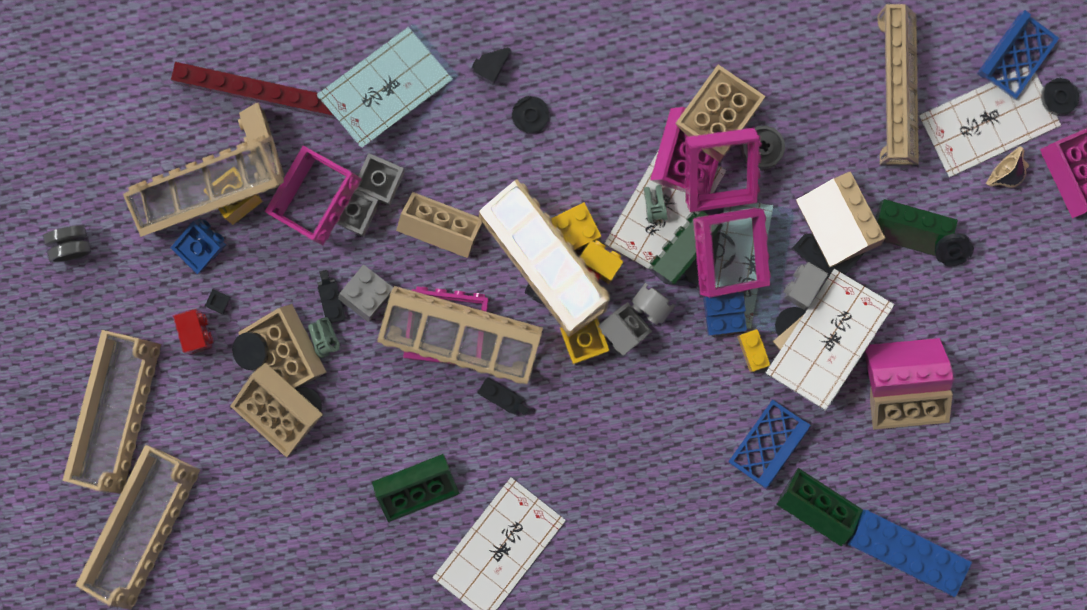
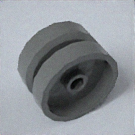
[741,126,785,171]
[43,225,91,263]

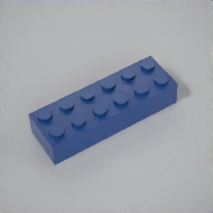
[847,509,972,597]

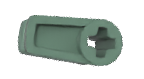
[644,185,668,223]
[308,317,340,358]

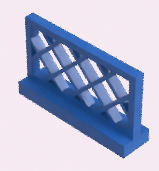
[977,10,1059,99]
[728,399,811,490]

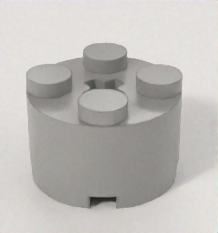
[632,283,676,325]

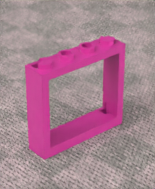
[685,128,762,212]
[265,146,361,246]
[693,208,771,297]
[403,286,488,365]

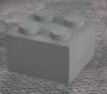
[356,153,405,206]
[336,190,380,237]
[783,262,828,309]
[338,264,393,323]
[598,302,652,355]

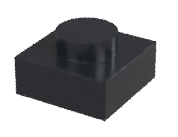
[205,289,231,315]

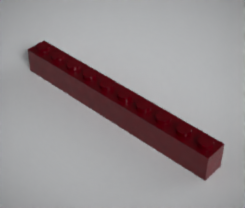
[171,62,338,120]

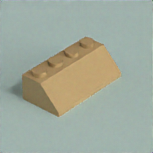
[238,103,285,182]
[396,192,482,258]
[870,388,952,430]

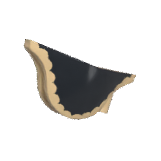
[986,147,1029,188]

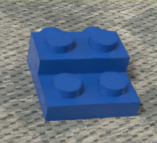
[170,218,226,274]
[703,292,747,336]

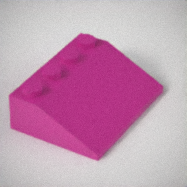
[650,107,719,195]
[1040,128,1087,218]
[864,338,954,398]

